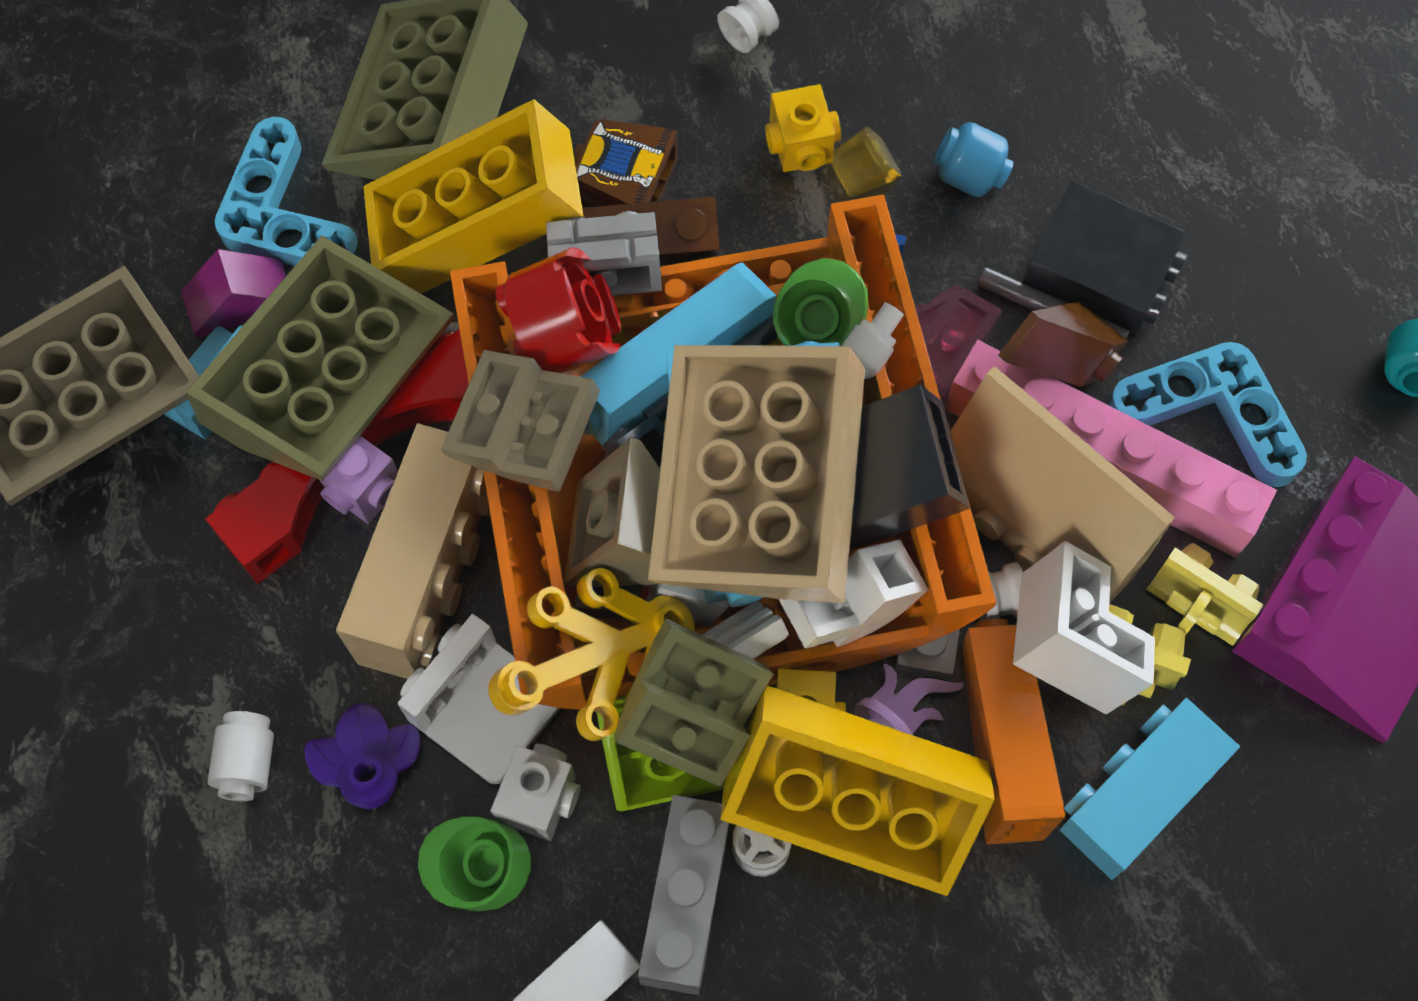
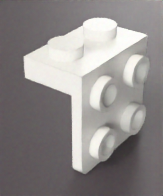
[397,613,561,784]

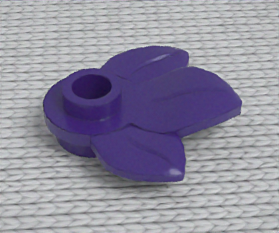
[304,702,421,809]

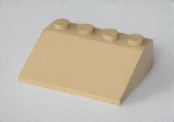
[648,345,865,603]
[950,366,1175,604]

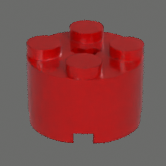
[496,247,621,374]

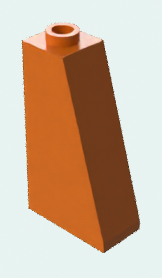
[961,619,1065,844]

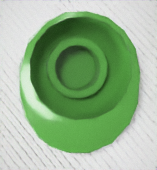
[773,258,868,346]
[418,817,531,912]

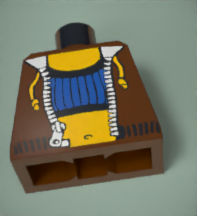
[571,119,678,208]

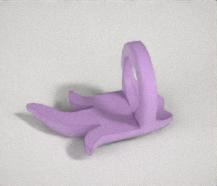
[854,664,964,735]

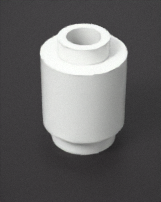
[207,711,274,801]

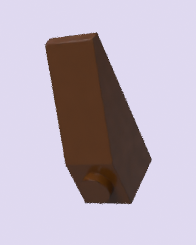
[998,301,1128,387]

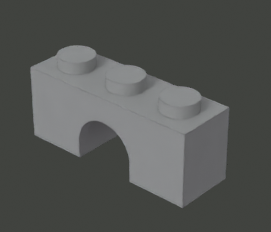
[638,795,730,996]

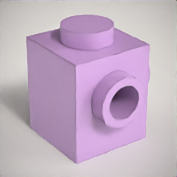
[320,436,398,524]

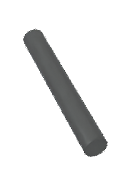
[978,267,1130,338]

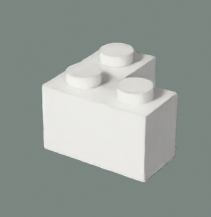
[1013,541,1155,714]

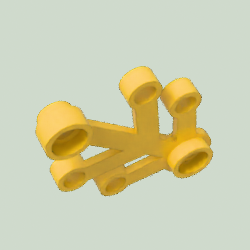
[488,568,695,741]

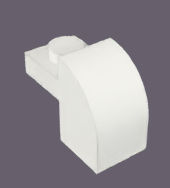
[779,540,929,649]

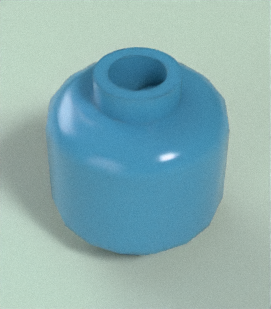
[934,122,1013,198]

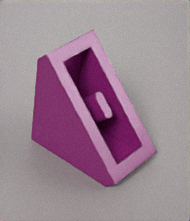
[181,249,287,339]

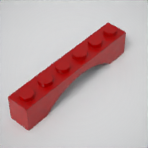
[205,329,469,585]

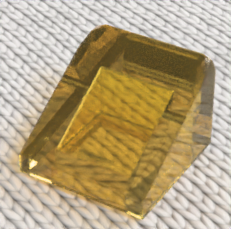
[831,127,902,197]

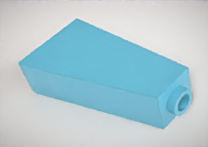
[580,262,776,445]

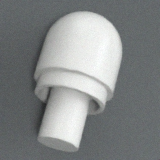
[842,302,904,379]

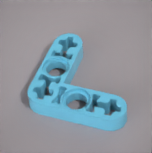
[215,117,362,267]
[1108,342,1307,487]

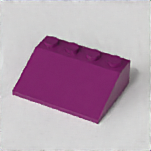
[1232,456,1418,744]

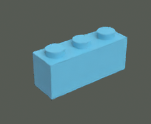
[1060,698,1240,880]

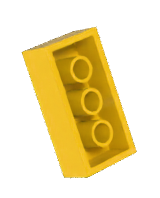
[363,99,584,294]
[720,685,995,896]

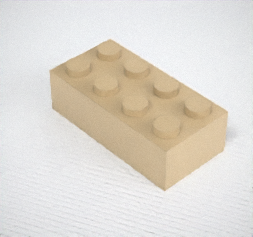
[336,423,491,679]

